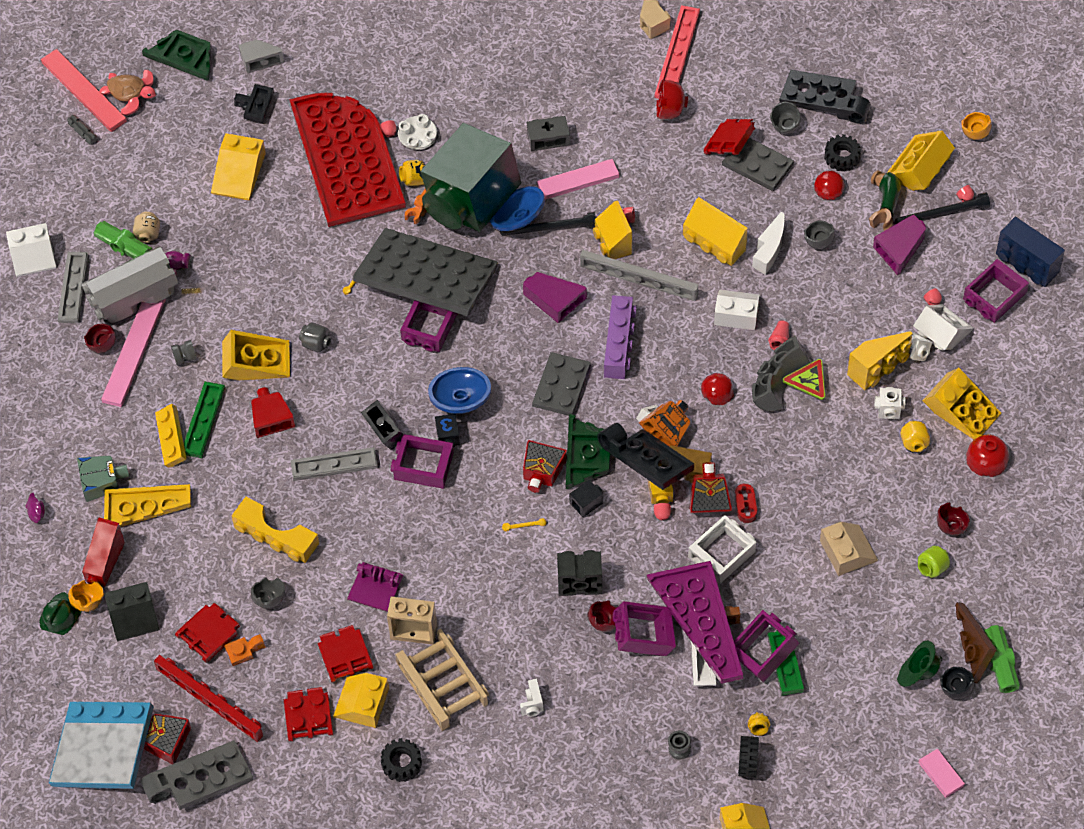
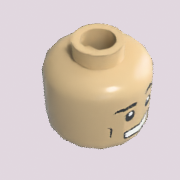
[133,212,160,243]

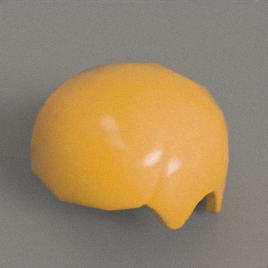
[961,112,992,140]
[68,580,104,612]

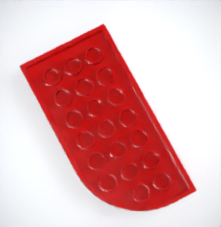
[289,93,406,227]

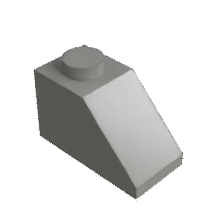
[238,40,284,73]

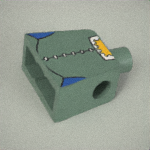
[77,456,129,502]

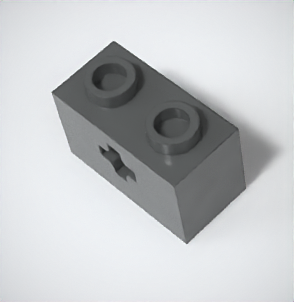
[526,116,570,151]

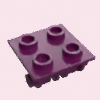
[347,562,403,612]

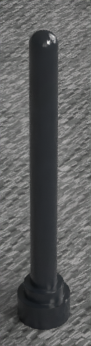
[895,192,990,224]
[500,212,596,236]

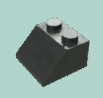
[104,582,160,642]

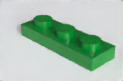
[767,631,804,696]

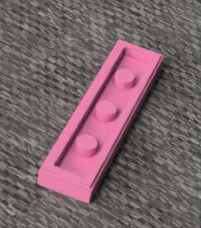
[537,159,619,200]

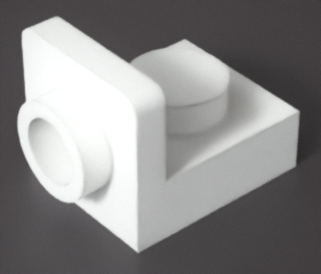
[901,331,933,361]
[520,679,544,717]

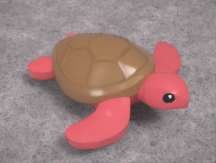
[100,70,156,116]

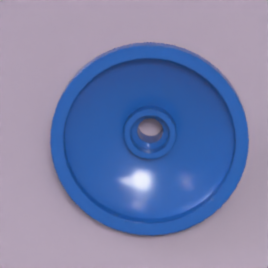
[490,186,545,231]
[428,367,491,414]

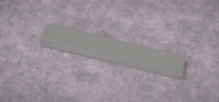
[580,250,699,301]

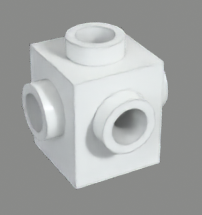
[874,387,905,419]

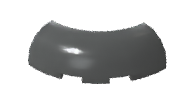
[752,335,810,411]

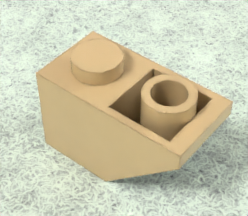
[640,0,671,39]

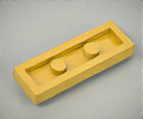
[155,404,187,468]

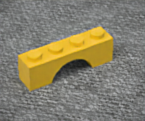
[231,496,320,563]

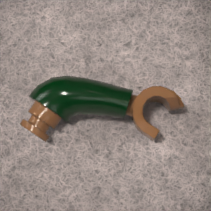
[869,170,901,231]

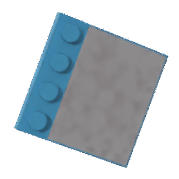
[49,702,154,789]

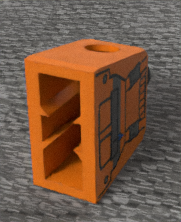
[639,400,690,447]

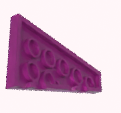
[646,561,743,684]

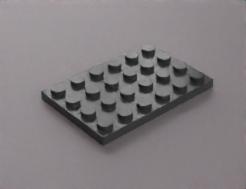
[353,228,498,316]

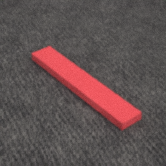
[655,5,700,99]
[41,49,127,132]

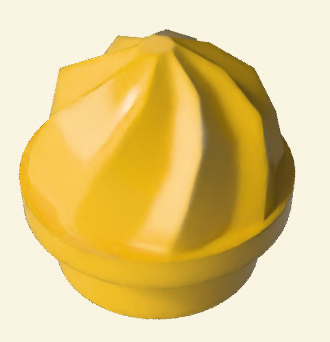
[748,712,770,736]

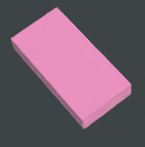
[918,749,965,798]

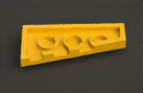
[104,484,191,527]

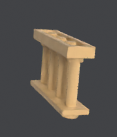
[395,629,489,731]

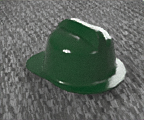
[39,592,82,635]
[897,640,943,687]

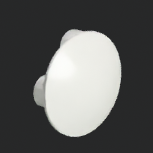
[398,114,437,150]

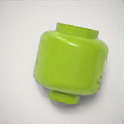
[917,546,950,578]

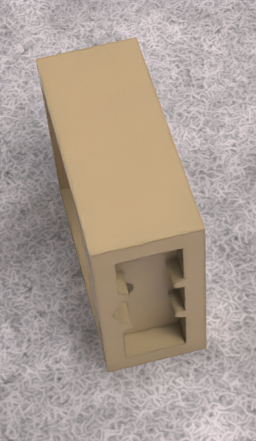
[387,597,437,645]

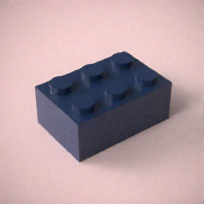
[996,216,1065,287]

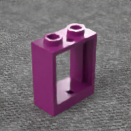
[963,259,1029,323]
[400,300,458,352]
[390,434,454,489]
[613,601,676,656]
[734,610,800,683]

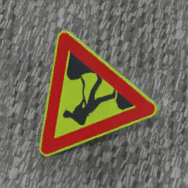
[783,359,825,400]

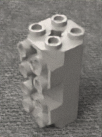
[81,246,178,323]

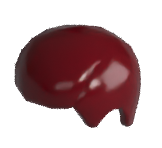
[84,323,116,353]
[937,502,970,536]
[587,600,617,632]

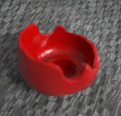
[814,171,845,200]
[701,373,734,405]

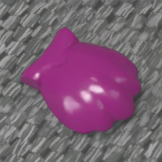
[165,251,191,270]
[25,492,45,523]

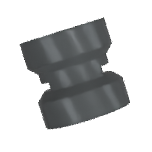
[171,340,197,365]
[668,730,691,760]

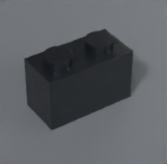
[361,400,405,450]

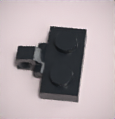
[234,84,274,123]

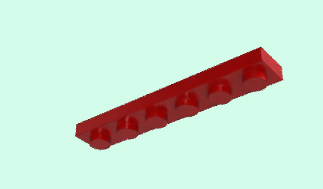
[154,654,263,742]

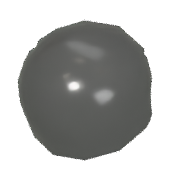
[770,101,802,134]
[804,220,835,249]
[250,577,285,609]

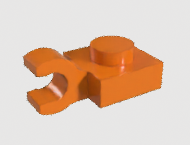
[404,189,427,224]
[224,634,266,666]

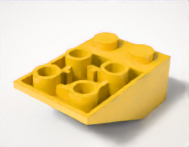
[847,331,913,390]
[922,367,1001,439]

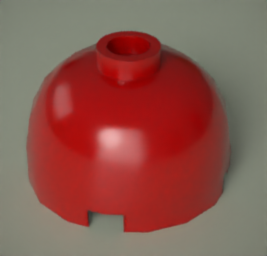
[656,80,688,119]
[966,434,1009,477]

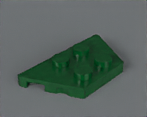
[142,30,211,81]
[565,414,610,489]

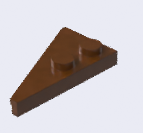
[955,602,997,683]

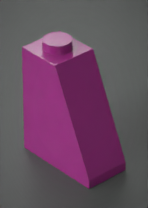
[873,215,926,275]
[523,272,587,323]

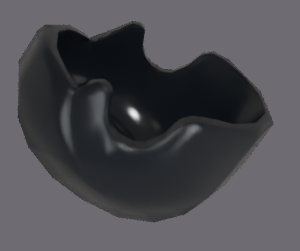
[940,666,974,700]

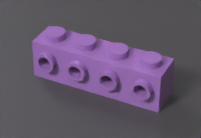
[604,295,637,379]

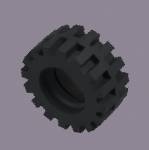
[824,134,861,172]
[738,736,759,778]
[381,738,422,782]

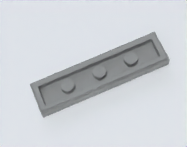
[58,252,89,323]
[290,447,378,481]

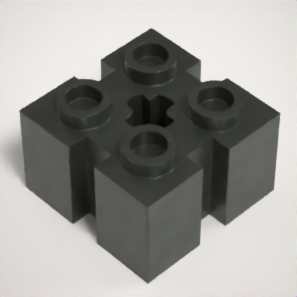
[557,550,602,596]

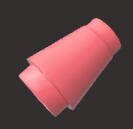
[768,321,789,350]

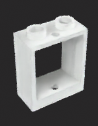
[688,515,756,585]

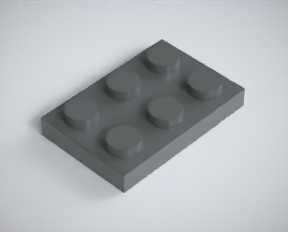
[722,138,794,191]
[532,352,591,416]

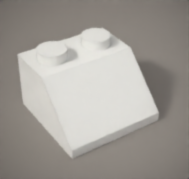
[6,223,56,277]
[714,290,760,330]
[913,304,974,351]

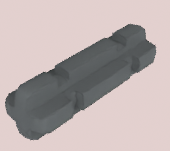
[67,115,98,145]

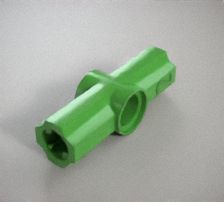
[93,221,152,258]
[984,625,1020,693]

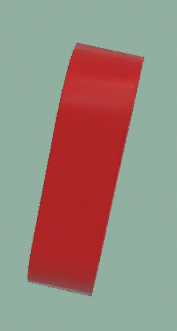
[735,483,757,523]

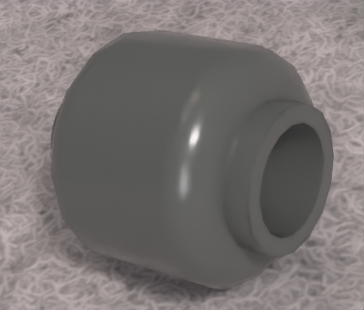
[299,322,332,352]

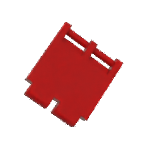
[703,119,755,155]
[175,603,240,663]
[317,625,374,683]
[283,687,333,741]

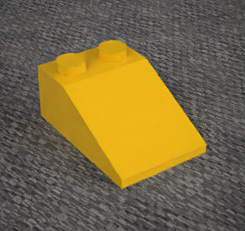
[211,133,266,200]
[222,330,290,380]

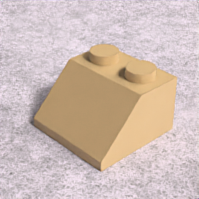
[820,522,878,576]

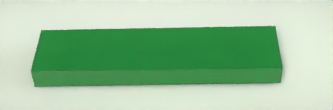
[184,381,225,458]

